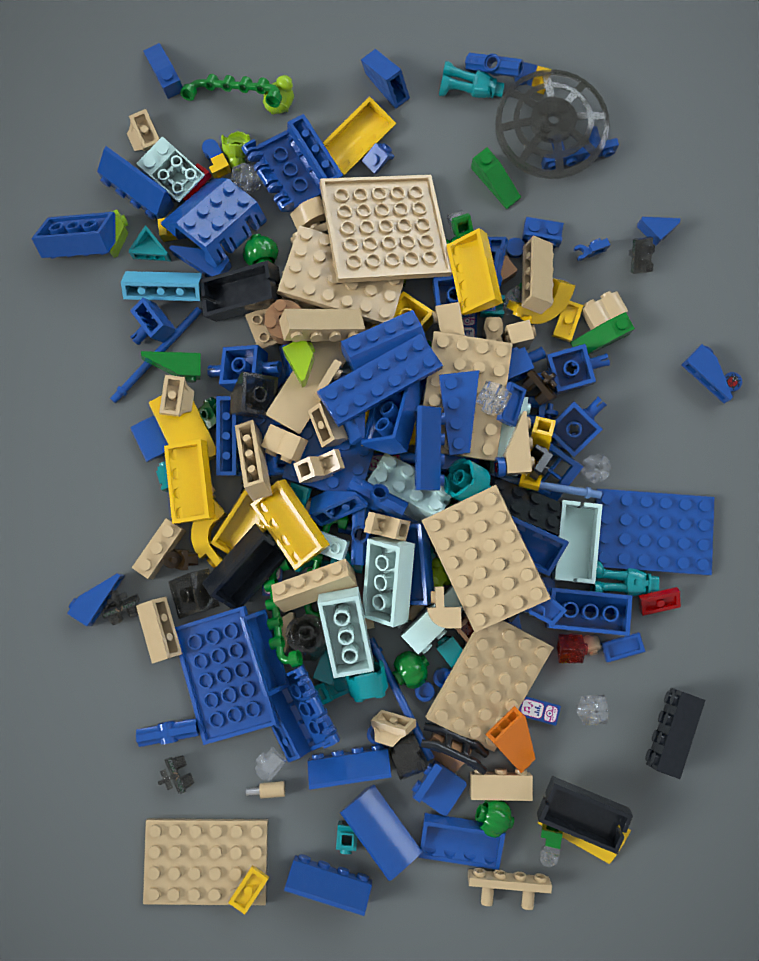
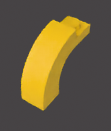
[507,278,575,324]
[519,416,556,491]
[191,498,227,568]

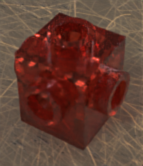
[557,634,588,664]

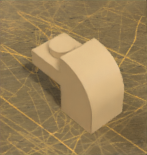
[290,196,326,230]
[294,449,345,483]
[364,512,411,541]
[427,587,462,628]

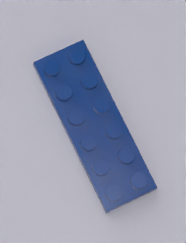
[317,334,443,427]

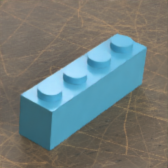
[121,271,203,301]

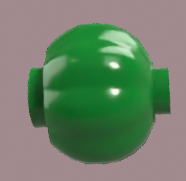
[243,234,279,265]
[392,651,430,689]
[475,800,514,838]

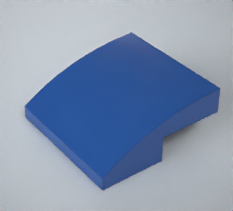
[130,416,168,462]

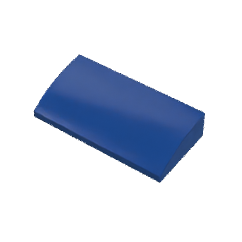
[512,516,569,576]
[406,522,434,605]
[240,609,290,698]
[340,784,422,881]
[419,813,506,870]

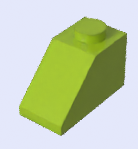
[110,210,129,258]
[282,341,315,388]

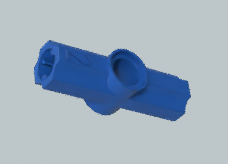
[465,53,524,78]
[347,476,409,519]
[350,506,370,566]
[136,718,200,747]

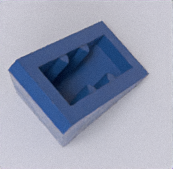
[637,217,680,246]

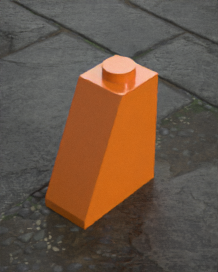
[485,706,536,773]

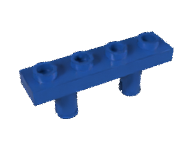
[541,126,619,170]

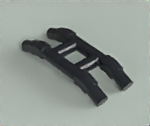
[421,722,489,775]

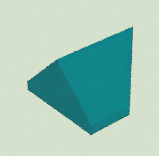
[129,225,171,262]

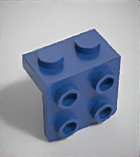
[412,760,467,816]

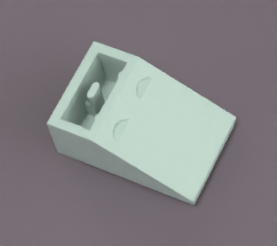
[136,137,205,202]

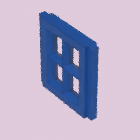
[518,443,584,501]

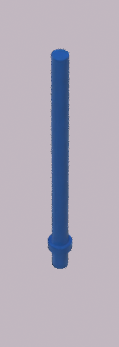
[110,307,202,403]
[369,637,435,761]

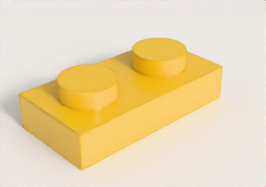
[552,301,584,342]
[228,865,269,915]

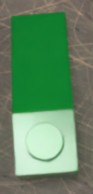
[471,147,521,210]
[570,312,635,355]
[141,351,201,383]

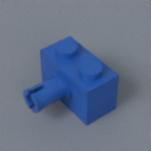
[130,298,176,345]

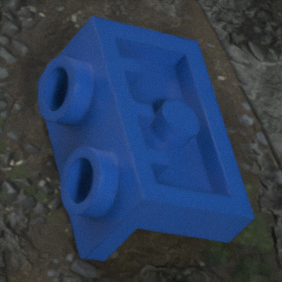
[522,217,564,248]

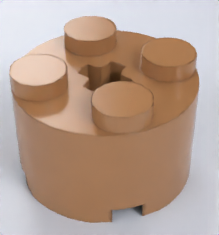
[264,299,301,345]

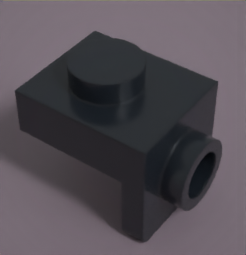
[529,444,553,481]

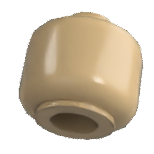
[580,634,602,656]

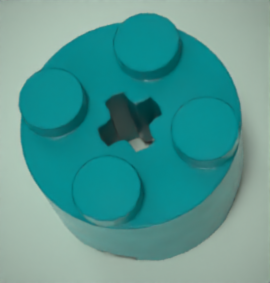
[444,458,491,501]
[345,658,388,702]

